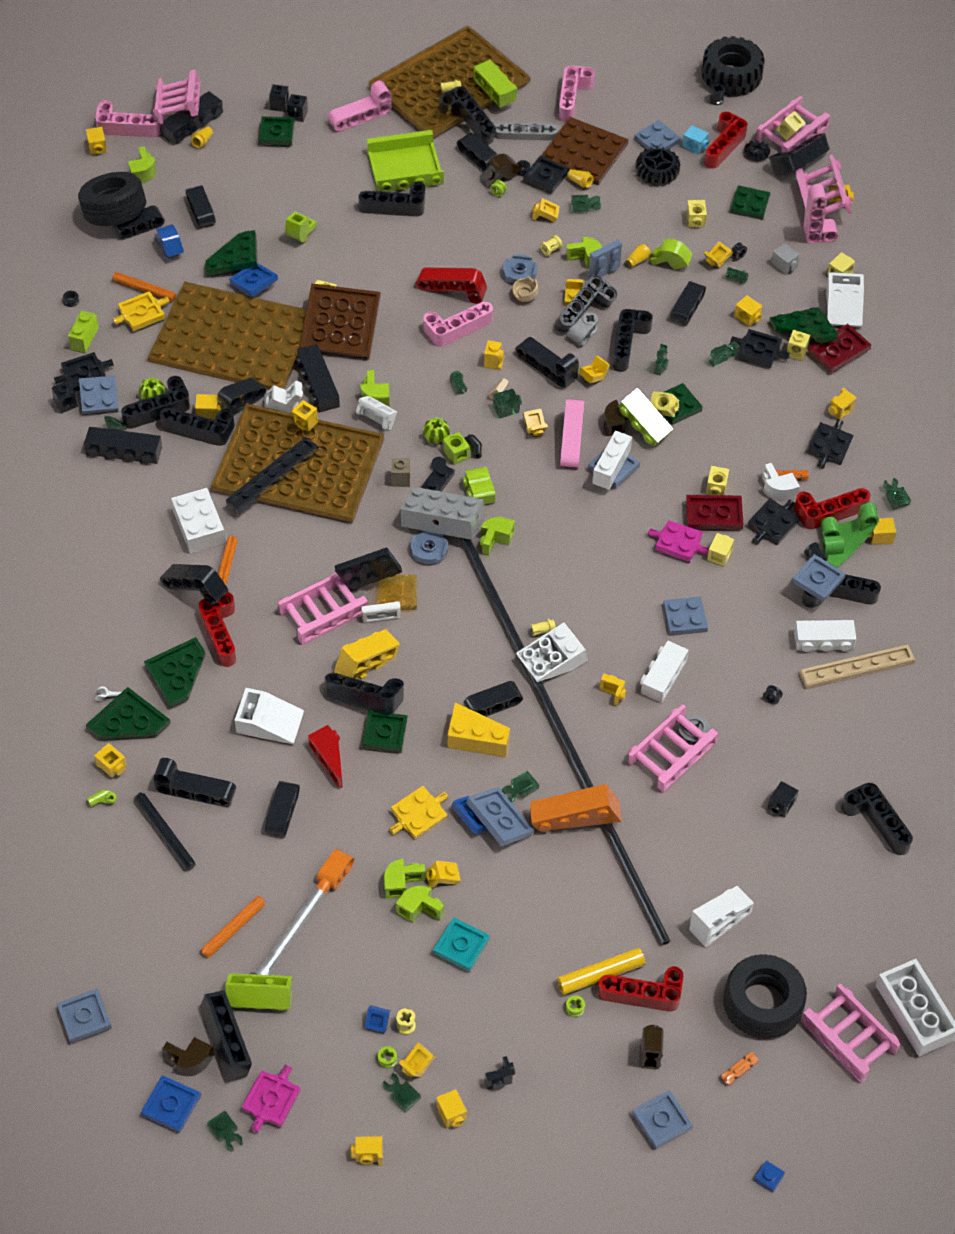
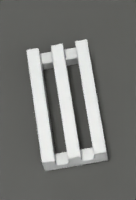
[361,602,401,623]

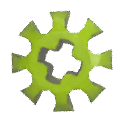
[139,377,166,400]
[423,417,450,444]

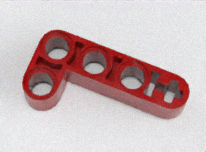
[704,111,748,169]
[415,267,488,304]
[794,488,871,530]
[199,592,236,667]
[598,966,684,1012]

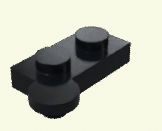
[420,457,455,492]

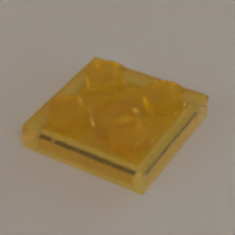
[378,575,417,610]

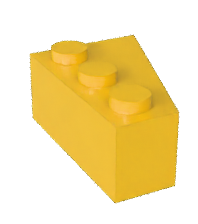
[334,629,400,679]
[448,703,510,757]

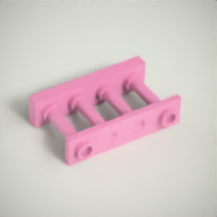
[153,69,201,124]
[756,96,831,152]
[795,154,853,215]
[278,573,368,645]
[628,704,718,793]
[801,983,901,1083]

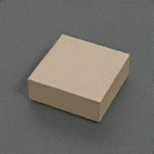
[488,378,509,400]

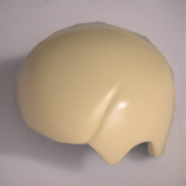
[512,276,538,302]

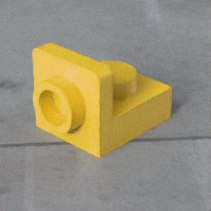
[532,198,560,222]
[564,279,583,306]

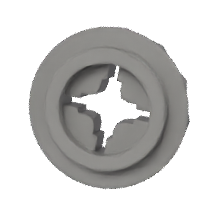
[678,715,710,744]

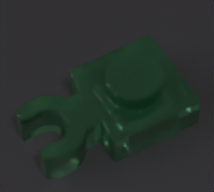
[571,195,601,212]
[709,341,739,367]
[654,344,669,376]
[883,478,911,510]
[502,770,539,802]
[383,1073,421,1113]
[207,1111,243,1152]

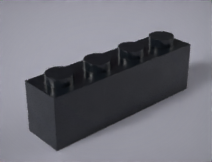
[159,91,223,145]
[295,344,340,413]
[84,426,162,464]
[200,990,252,1081]

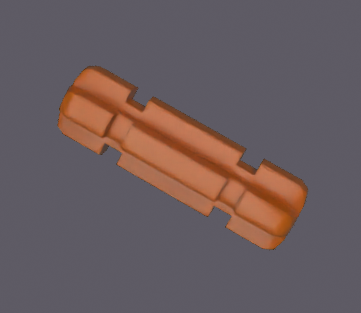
[776,469,809,480]
[721,1052,759,1085]

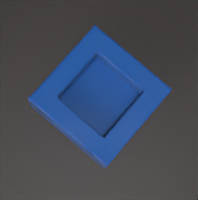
[364,1005,391,1033]
[754,1160,785,1192]

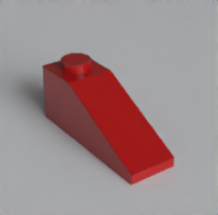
[308,725,343,789]

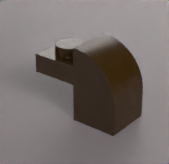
[480,154,521,187]
[604,400,630,436]
[162,1037,214,1076]

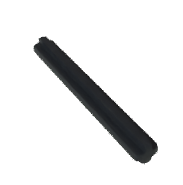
[134,792,196,870]

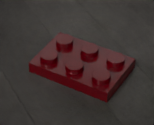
[808,323,872,373]
[686,495,744,530]

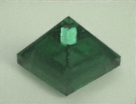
[104,416,128,431]

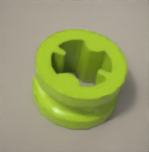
[490,180,507,197]
[566,995,585,1017]
[378,1046,397,1068]

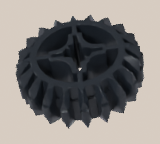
[635,146,681,186]

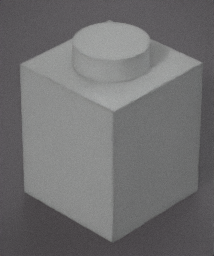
[771,243,800,275]

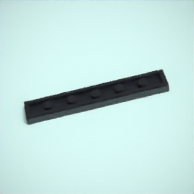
[226,437,319,513]

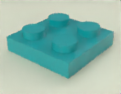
[433,917,490,972]

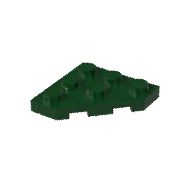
[206,230,258,276]
[769,307,838,343]
[144,637,205,708]
[86,687,171,740]

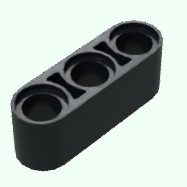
[457,133,498,171]
[186,185,216,227]
[113,205,165,239]
[671,281,706,325]
[217,378,266,410]
[463,681,523,717]
[265,781,300,837]

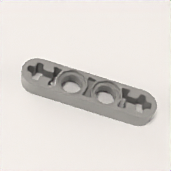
[495,122,558,140]

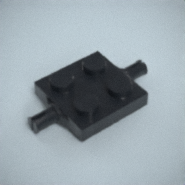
[730,329,790,368]
[54,352,114,392]
[807,419,854,469]
[747,498,800,546]

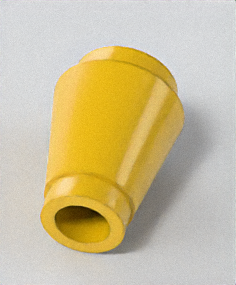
[191,127,213,148]
[567,169,593,188]
[625,244,651,268]

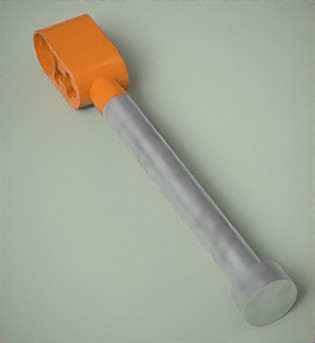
[250,848,355,975]

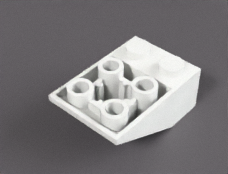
[826,272,864,328]
[516,623,588,682]
[235,688,304,745]

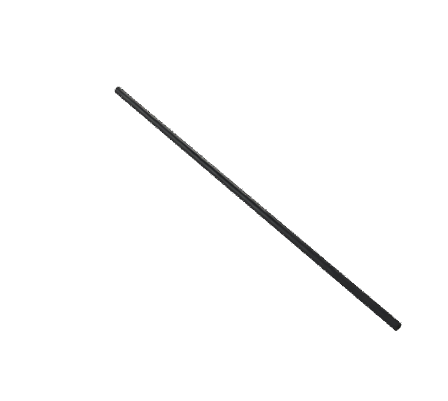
[460,537,671,946]

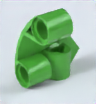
[820,503,879,568]

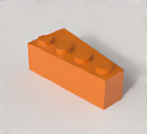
[530,784,622,832]

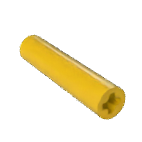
[557,947,645,995]

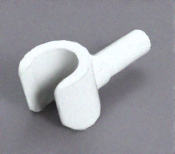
[95,686,121,702]

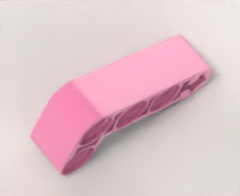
[559,66,595,122]
[327,81,391,131]
[95,100,161,137]
[803,184,838,243]
[423,302,493,347]
[560,399,584,468]

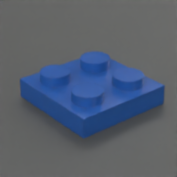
[229,263,278,297]
[141,1075,201,1133]

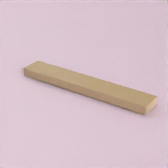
[799,644,915,689]

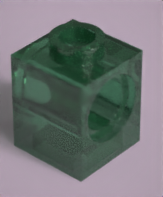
[493,388,522,419]

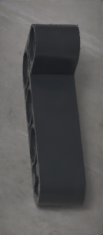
[438,86,496,145]
[769,133,830,174]
[358,182,426,217]
[555,275,618,332]
[613,309,653,372]
[515,337,579,388]
[121,376,190,429]
[160,408,235,446]
[160,564,228,605]
[802,574,881,608]
[324,673,404,715]
[153,758,237,807]
[841,782,913,855]

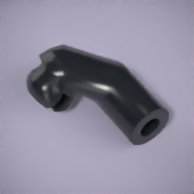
[464,434,482,459]

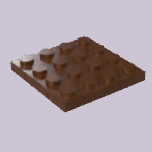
[541,117,629,185]
[300,283,381,359]

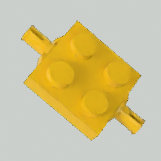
[112,291,170,331]
[389,786,449,840]

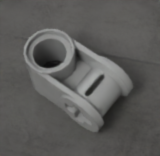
[568,312,598,346]

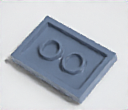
[466,787,534,846]

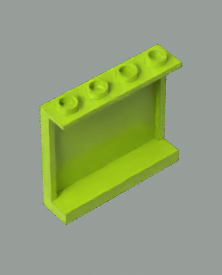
[367,130,444,192]

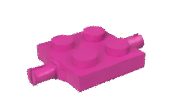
[648,520,709,562]
[242,1064,301,1133]

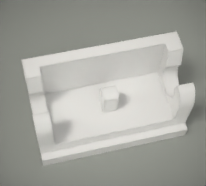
[356,396,397,430]

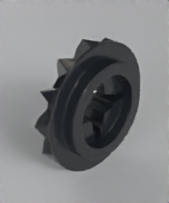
[744,140,771,161]

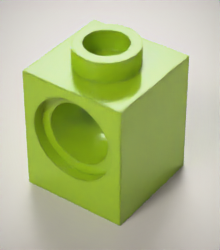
[443,432,470,465]

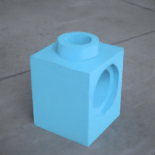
[682,125,709,155]

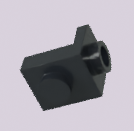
[485,1056,515,1090]

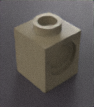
[391,458,410,487]

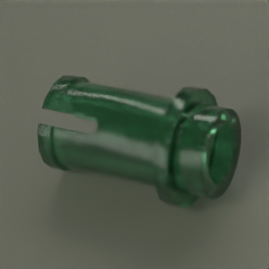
[725,267,749,284]
[450,371,468,394]

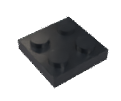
[523,156,569,193]

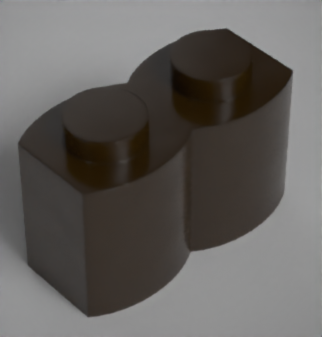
[640,1025,664,1069]

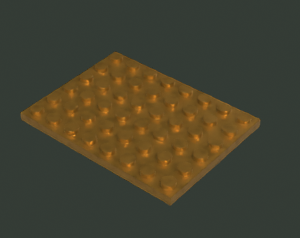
[368,25,531,138]
[148,281,306,390]
[211,403,385,523]

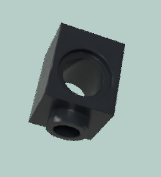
[269,84,289,112]
[287,94,308,122]
[51,381,78,413]
[767,781,799,818]

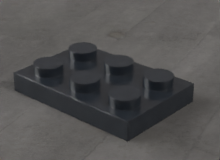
[334,547,402,591]

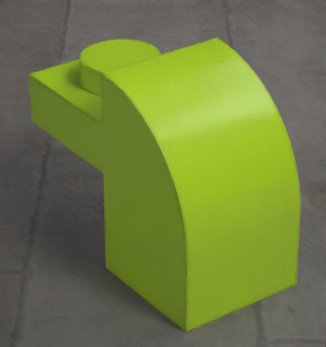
[128,146,157,183]
[285,212,317,242]
[566,237,602,269]
[650,239,693,270]
[360,370,390,407]
[480,517,515,556]
[384,859,425,899]
[396,886,444,923]

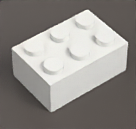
[171,488,226,553]

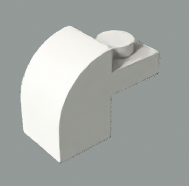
[264,380,303,413]
[762,463,800,501]

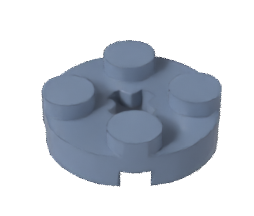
[503,254,537,283]
[411,531,448,565]

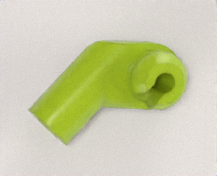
[86,789,117,807]

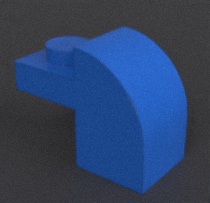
[154,224,184,257]

